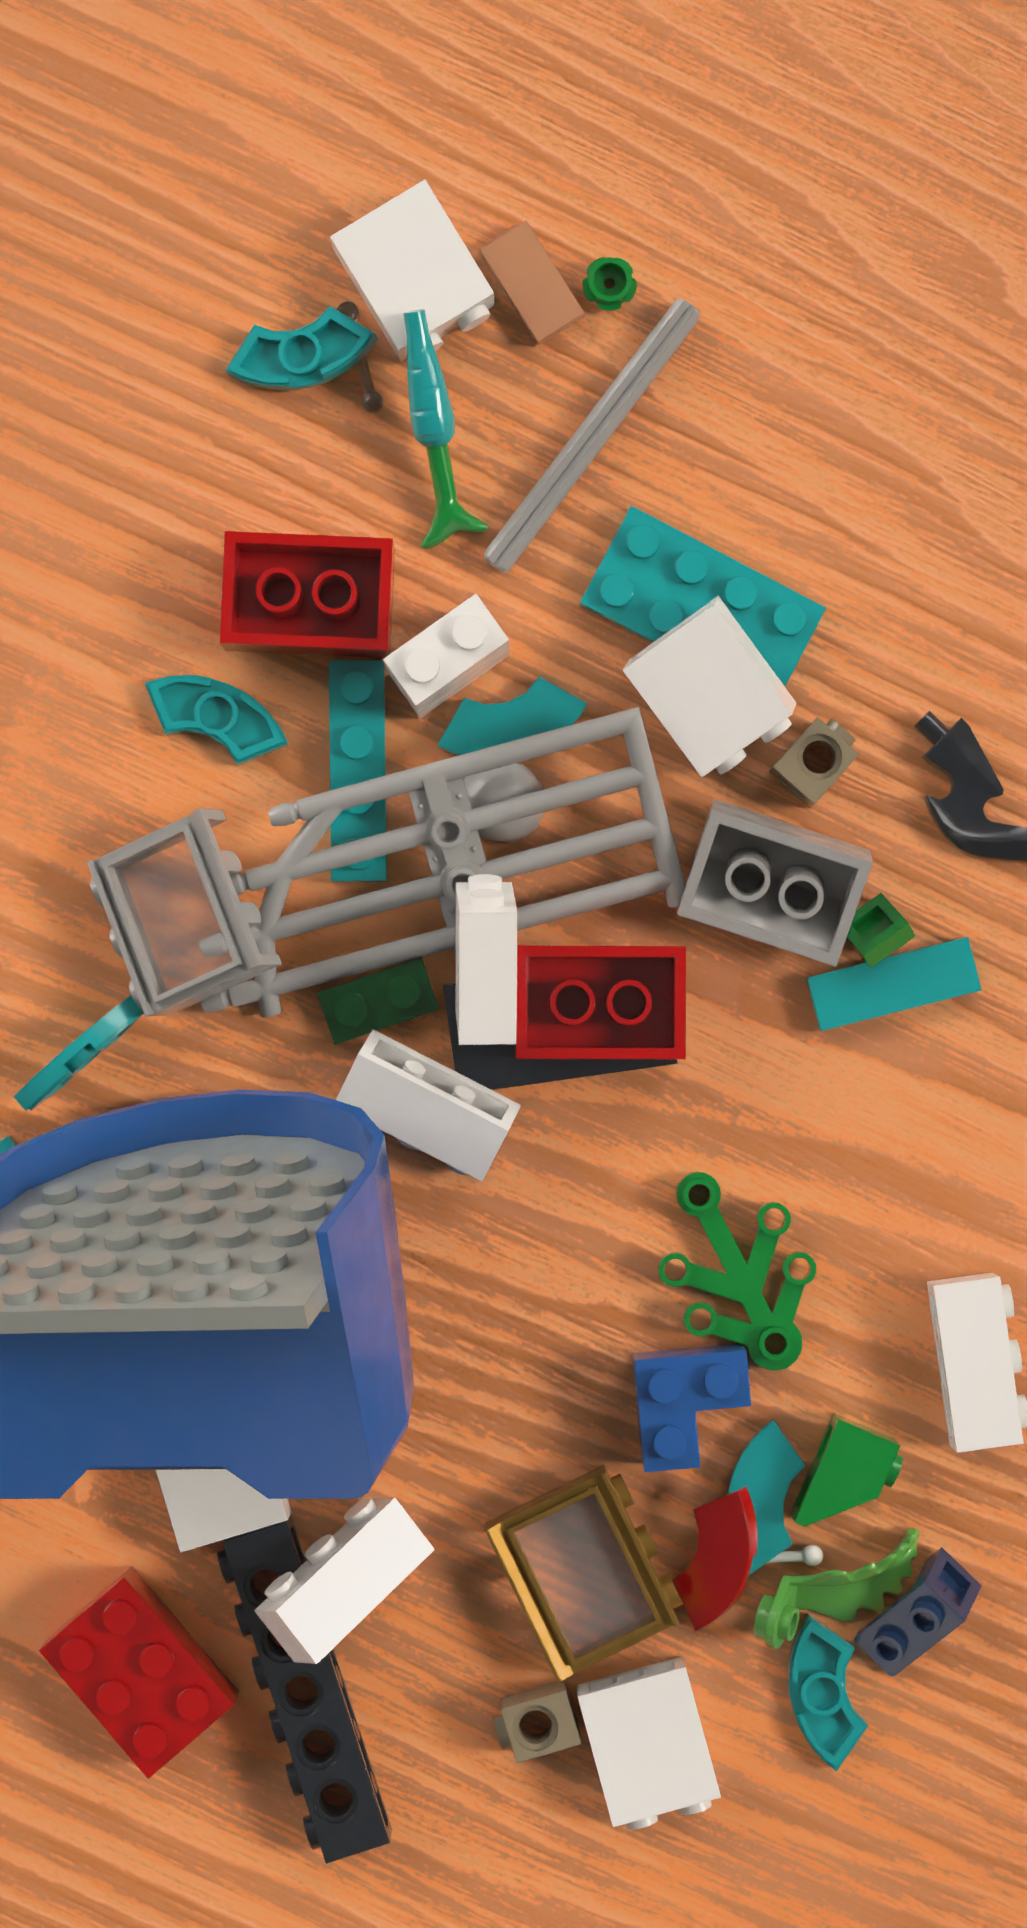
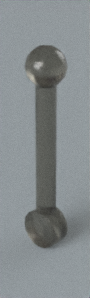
[337,301,383,413]

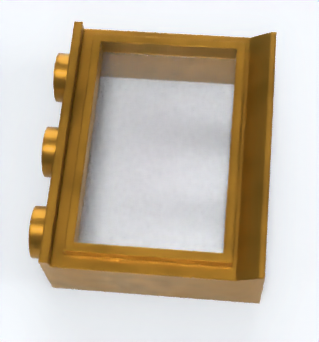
[485,1465,683,1683]

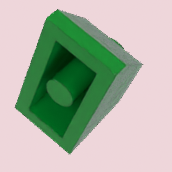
[790,1413,903,1527]

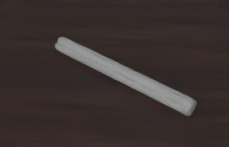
[484,298,700,573]

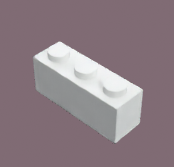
[336,1029,521,1182]
[927,1273,1027,1453]
[254,1497,435,1664]

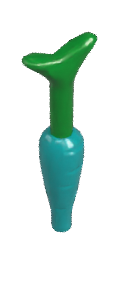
[403,309,488,549]

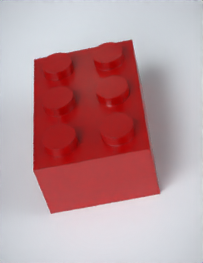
[220,531,395,658]
[516,945,686,1059]
[38,1566,239,1779]

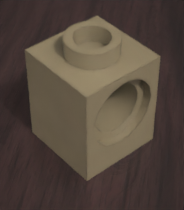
[769,717,859,808]
[493,1680,581,1763]

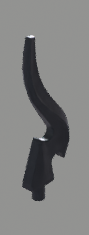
[914,710,1027,861]

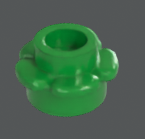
[582,257,637,311]

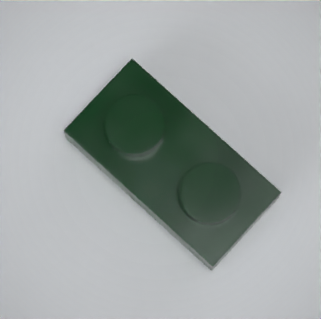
[317,957,439,1045]

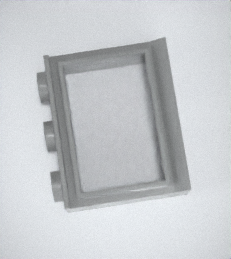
[87,808,282,1016]

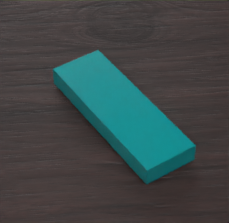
[806,937,982,1031]

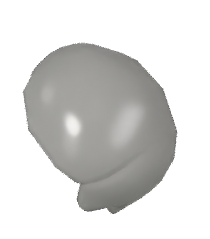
[463,763,544,843]

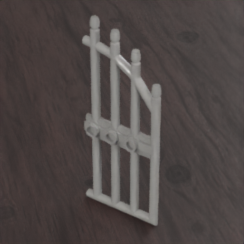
[200,707,685,1018]

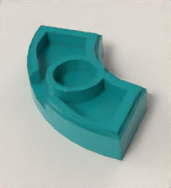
[225,306,378,391]
[144,675,289,766]
[437,676,588,756]
[14,995,144,1111]
[728,1420,806,1576]
[788,1613,868,1771]

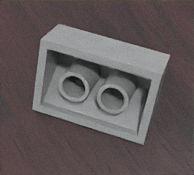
[677,799,873,966]

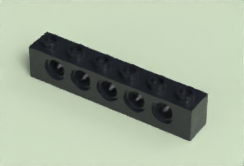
[217,1514,392,1864]

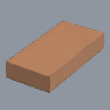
[480,220,585,346]

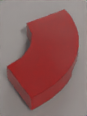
[673,1486,758,1631]

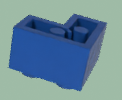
[632,1344,751,1472]

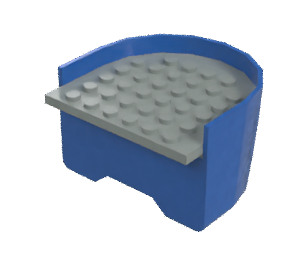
[0,1089,414,1499]

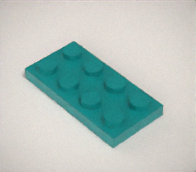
[579,505,826,686]

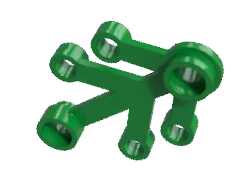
[658,1171,816,1371]

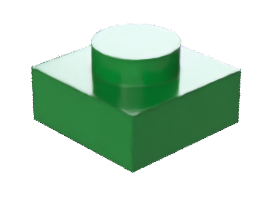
[846,893,915,968]

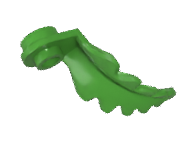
[754,1528,919,1649]

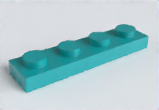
[329,660,387,882]

